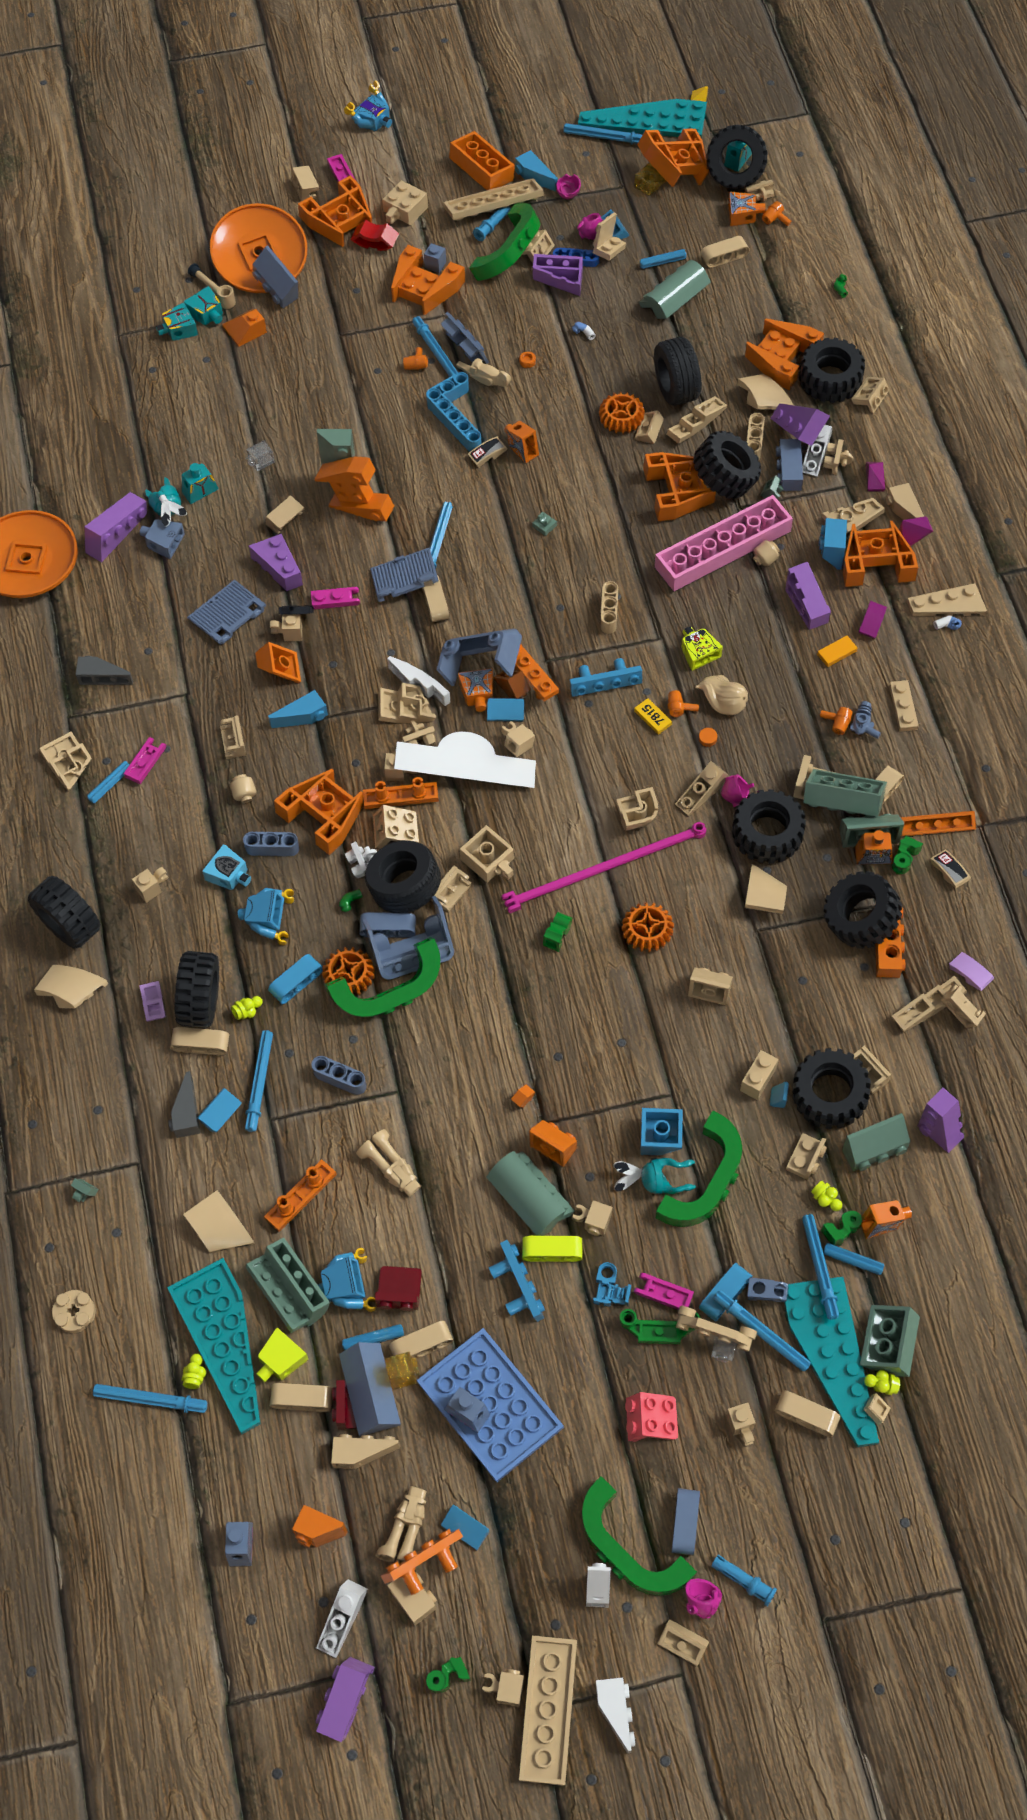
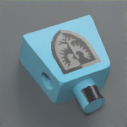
[202,844,251,890]

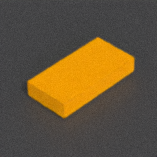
[817,636,858,667]

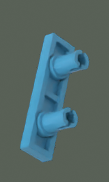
[570,658,642,697]
[489,1240,545,1322]

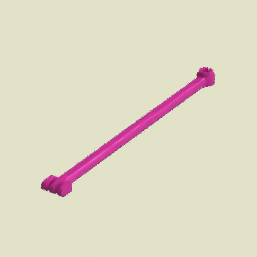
[501,822,706,913]

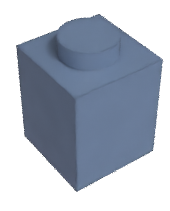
[424,243,446,273]

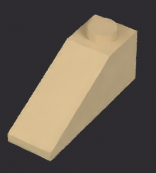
[886,483,924,520]

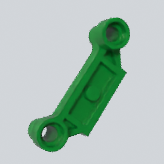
[620,1309,700,1344]

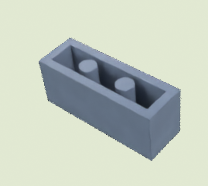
[776,439,803,491]

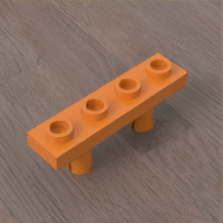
[515,644,559,702]
[363,777,439,809]
[264,1159,337,1232]
[381,1529,463,1595]

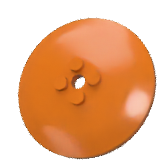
[210,203,307,293]
[0,510,78,598]

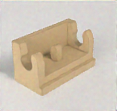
[291,166,319,201]
[266,495,304,534]
[220,715,246,759]
[432,866,471,912]
[941,985,986,1028]
[853,1045,891,1094]

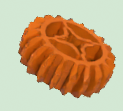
[599,392,645,434]
[622,902,674,953]
[322,947,375,996]

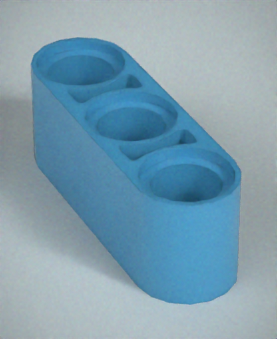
[268,954,323,1004]
[699,1263,753,1322]

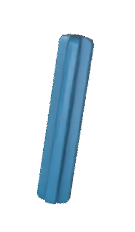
[640,249,686,269]
[87,761,130,803]
[823,1243,884,1275]
[342,1324,404,1351]

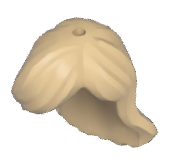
[695,675,748,715]

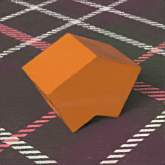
[511,1084,535,1108]

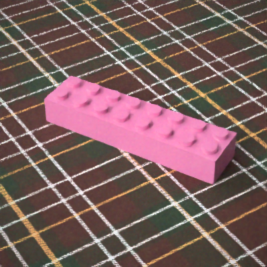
[655,495,793,591]

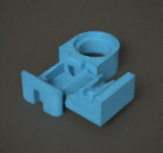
[593,1262,631,1307]

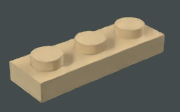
[889,680,919,732]

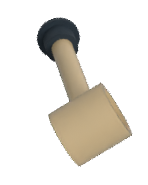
[188,263,236,309]

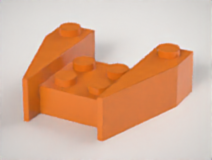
[637,129,709,187]
[298,175,372,247]
[391,245,465,315]
[745,318,824,390]
[643,452,716,521]
[314,456,394,522]
[842,521,918,587]
[274,769,364,855]

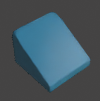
[770,1082,789,1108]

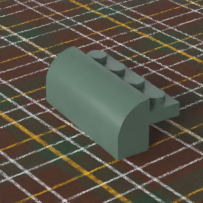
[639,260,711,319]
[486,1151,574,1236]
[246,1238,330,1333]

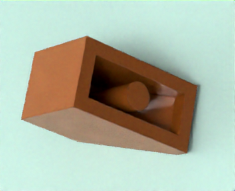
[493,669,531,699]

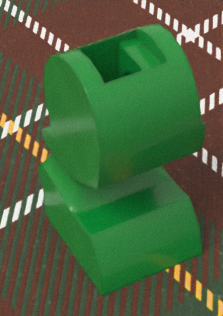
[892,836,923,875]
[543,912,573,952]
[821,1211,862,1246]
[426,1657,471,1693]

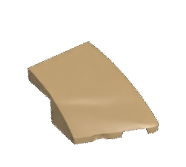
[737,374,793,410]
[378,682,436,723]
[39,731,92,791]
[745,864,787,914]
[34,965,108,1009]
[183,1190,254,1253]

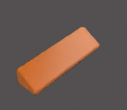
[901,811,976,836]

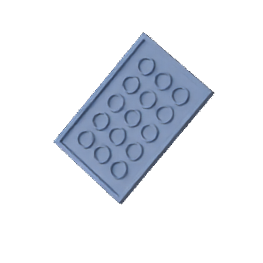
[416,1328,564,1483]

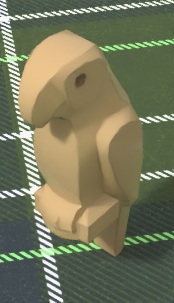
[456,358,511,387]

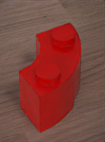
[350,219,399,251]

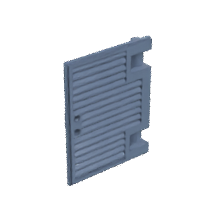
[370,548,439,602]
[187,580,266,645]

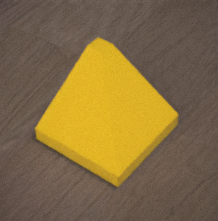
[691,86,708,102]

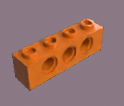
[874,902,906,978]

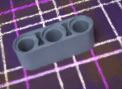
[243,832,299,856]
[359,912,416,938]
[311,1056,367,1095]
[672,1488,700,1556]

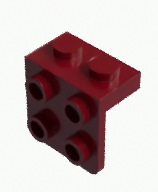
[375,1266,422,1311]
[332,1380,357,1430]

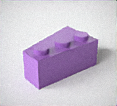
[533,254,583,296]
[770,403,830,446]
[249,534,303,591]
[785,562,831,630]
[918,1088,964,1153]
[316,1657,375,1742]

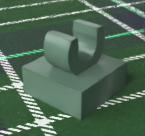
[761,475,783,499]
[532,512,557,536]
[71,1178,99,1202]

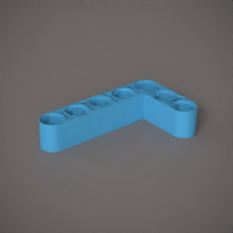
[426,372,481,452]

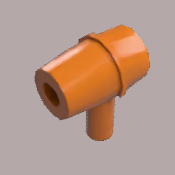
[762,201,792,226]
[403,347,428,370]
[668,690,699,717]
[820,707,853,735]

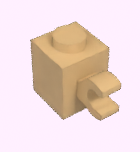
[270,614,302,642]
[501,721,535,757]
[384,753,417,781]
[132,867,168,903]
[572,1200,613,1236]
[726,1403,756,1446]
[482,1669,524,1707]

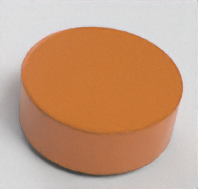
[519,352,536,368]
[699,728,718,747]

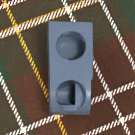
[748,1278,788,1302]

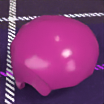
[556,174,581,199]

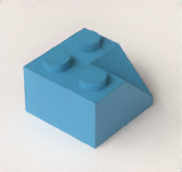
[818,518,847,570]
[640,1108,683,1155]

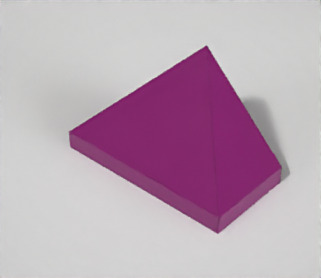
[866,462,885,492]
[899,516,933,547]

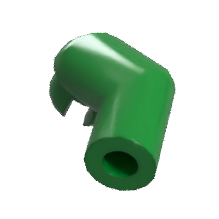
[834,274,848,298]
[339,889,363,912]

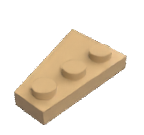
[822,498,885,538]

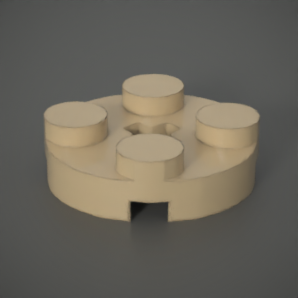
[52,1290,96,1333]

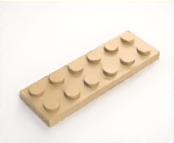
[444,178,544,220]
[519,1636,577,1786]

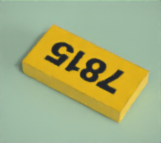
[634,698,672,735]

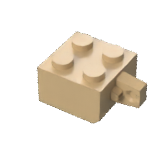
[382,180,428,225]
[460,825,514,883]

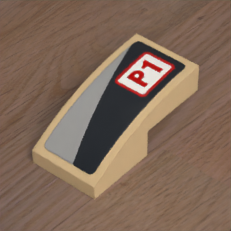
[468,437,507,468]
[931,849,971,888]

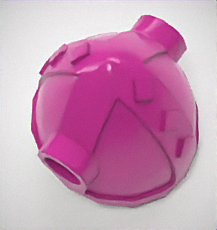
[577,213,603,240]
[721,774,754,807]
[685,1578,722,1619]

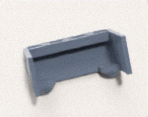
[437,629,522,686]
[362,896,454,979]

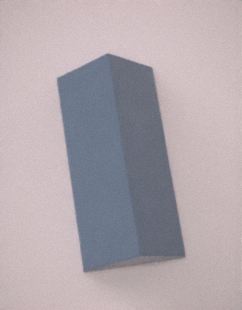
[339,1342,401,1437]

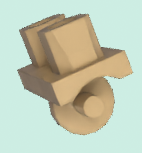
[744,180,774,202]
[823,439,853,475]
[401,721,435,746]

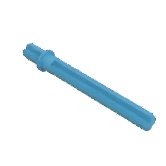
[564,123,642,145]
[412,316,458,377]
[430,501,452,569]
[245,1030,273,1132]
[802,1214,839,1320]
[713,1290,811,1371]
[93,1384,208,1413]

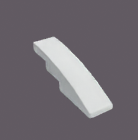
[387,656,450,706]

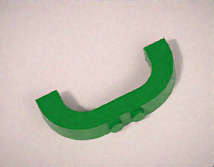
[469,203,540,281]
[324,937,440,1017]
[655,1110,742,1227]
[582,1476,697,1596]

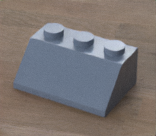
[252,245,298,308]

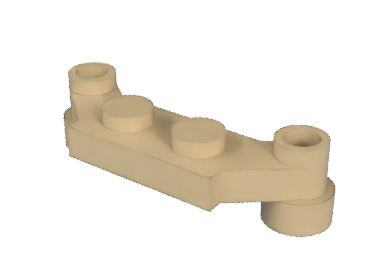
[676,1306,757,1352]

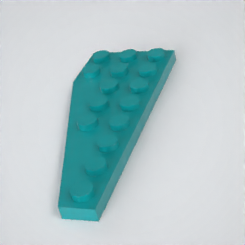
[578,99,707,139]
[167,1258,261,1434]
[784,1277,879,1447]

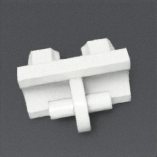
[345,841,377,878]

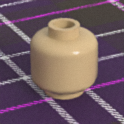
[753,540,780,567]
[230,774,257,803]

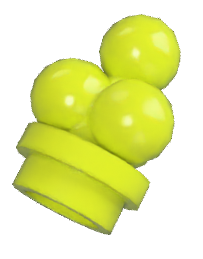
[231,996,263,1020]
[811,1181,842,1211]
[182,1354,207,1389]
[864,1370,900,1395]

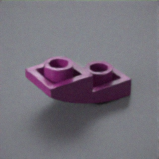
[858,600,887,639]

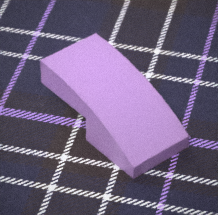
[949,952,994,991]
[139,981,166,1022]

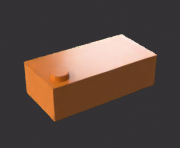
[449,131,515,190]

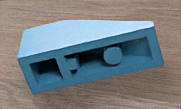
[515,150,558,191]
[268,690,328,728]

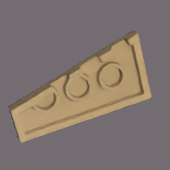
[907,583,987,616]

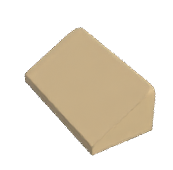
[635,410,663,444]
[657,1620,709,1666]

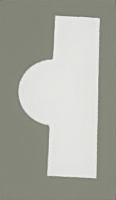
[394,732,536,788]

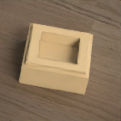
[863,1393,891,1425]

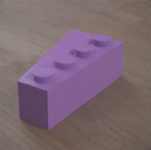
[84,492,147,562]

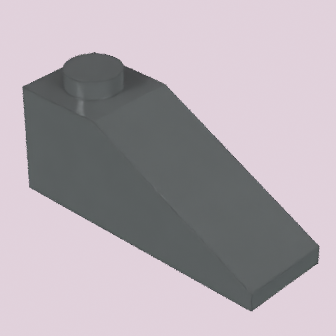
[76,656,133,685]
[169,1071,200,1138]

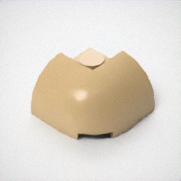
[616,787,658,831]

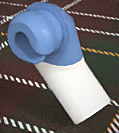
[572,322,596,340]
[933,616,962,630]

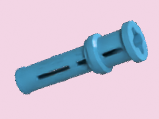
[473,206,511,241]
[711,1554,777,1607]

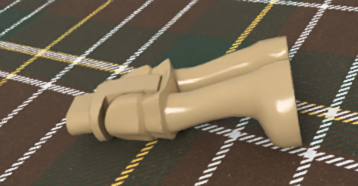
[356,1129,421,1197]
[376,1486,427,1564]

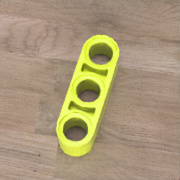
[522,1236,582,1262]

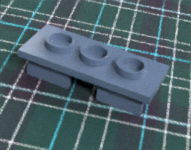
[441,312,489,364]

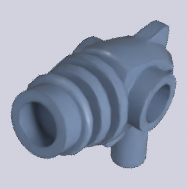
[850,701,881,739]

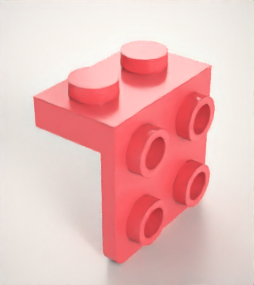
[625,1392,678,1442]

